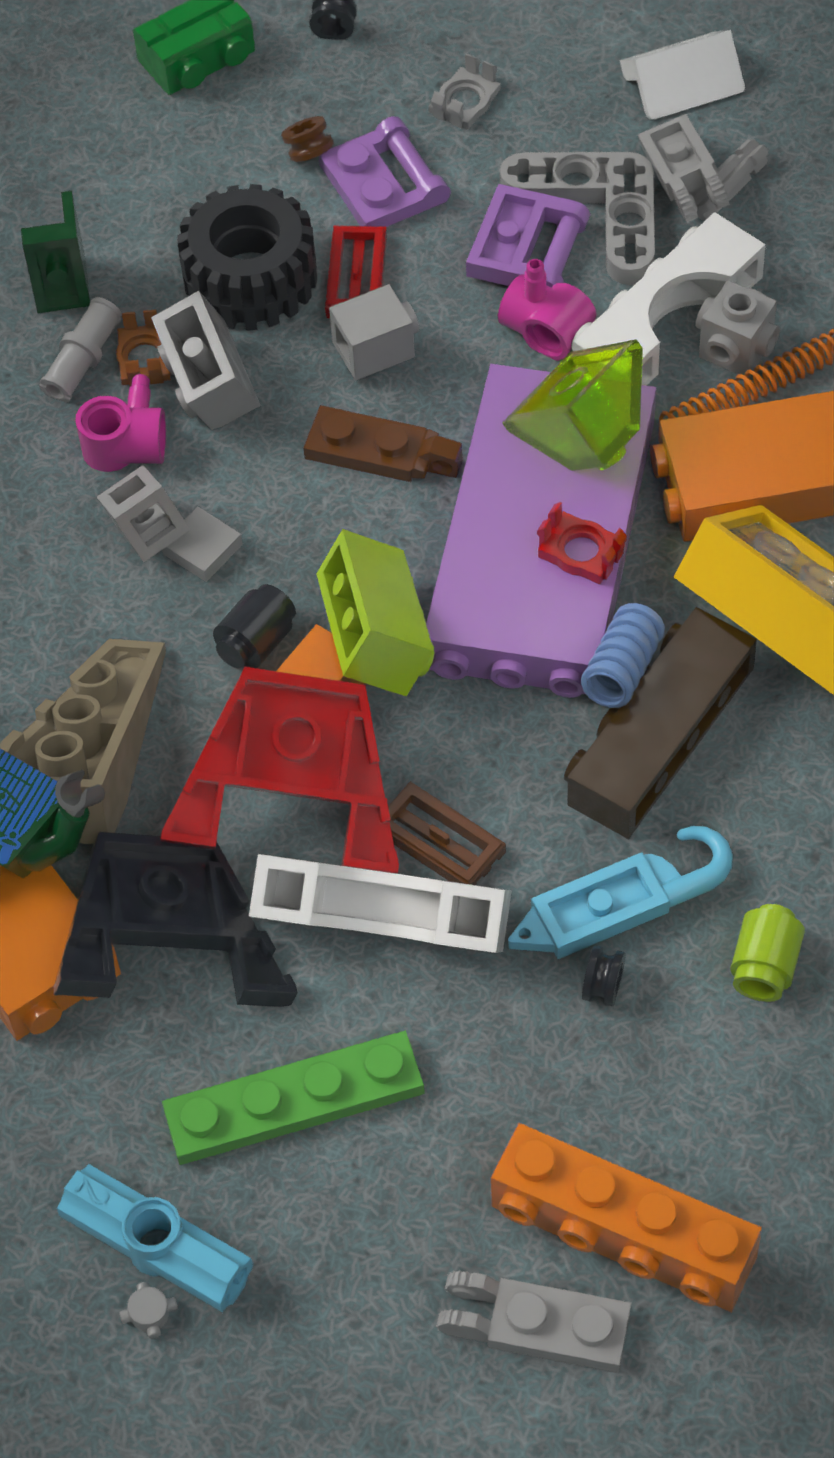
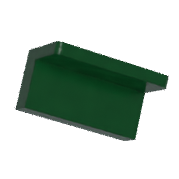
[21,190,90,313]

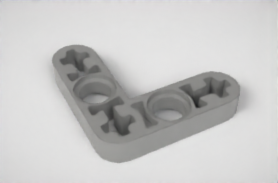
[499,152,655,285]

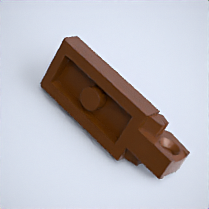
[303,405,463,482]

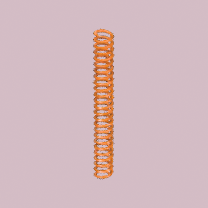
[659,329,834,423]

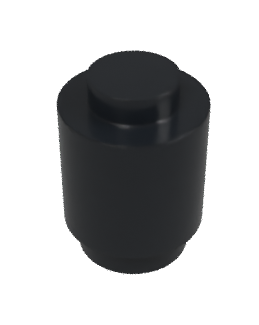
[213,584,296,669]

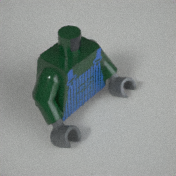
[0,748,105,878]

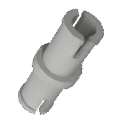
[39,297,122,403]

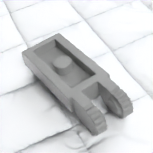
[638,114,729,223]
[436,1270,631,1373]

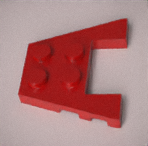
[160,667,399,874]

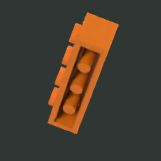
[491,1123,762,1313]

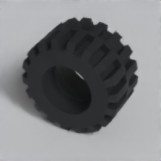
[177,184,317,330]

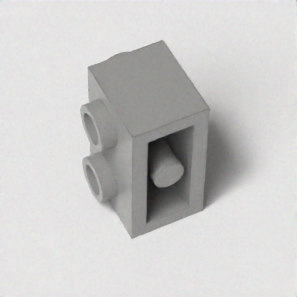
[151,291,261,430]

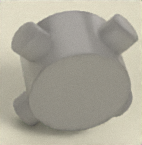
[120,1282,178,1339]

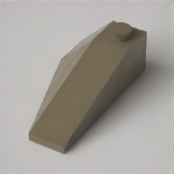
[0,639,166,844]

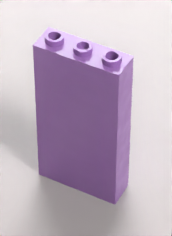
[426,364,656,698]

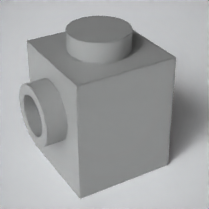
[329,284,419,381]

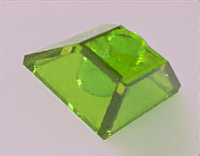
[502,339,643,471]

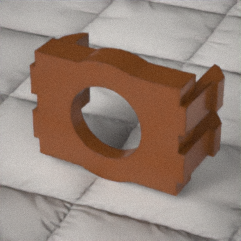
[116,309,171,387]

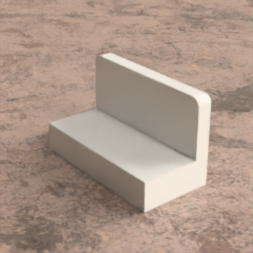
[620,30,745,119]

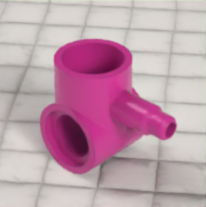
[498,259,596,361]
[75,374,166,472]

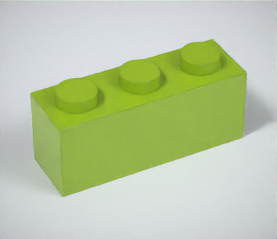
[316,529,434,697]

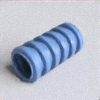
[581,603,665,708]

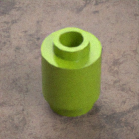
[730,904,805,1002]

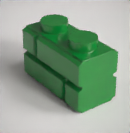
[133,0,255,96]

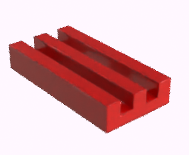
[325,225,387,318]

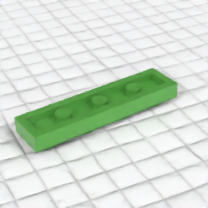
[162,1030,425,1165]

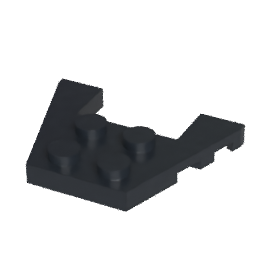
[54,832,298,1007]

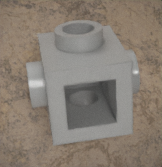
[696,280,780,377]

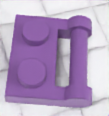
[319,116,451,227]
[466,184,590,287]

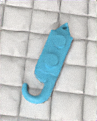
[508,826,733,959]

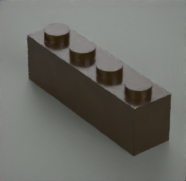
[564,607,757,840]

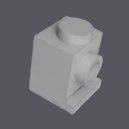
[97,465,191,562]

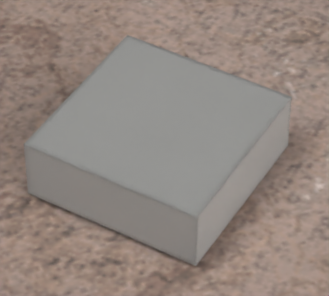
[162,506,243,582]

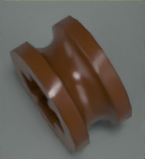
[281,116,334,162]

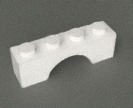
[571,212,766,385]
[249,854,512,953]

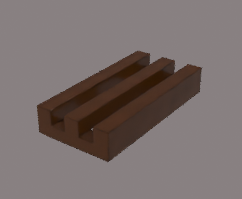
[388,781,506,885]

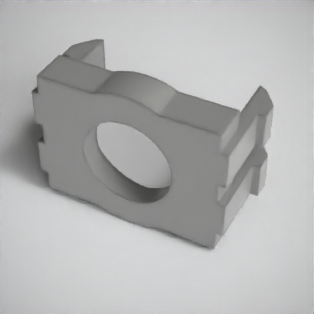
[429,53,501,130]

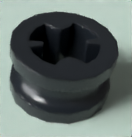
[309,0,357,40]
[582,945,626,1007]

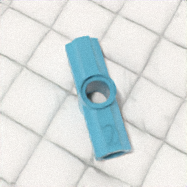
[57,1164,253,1312]

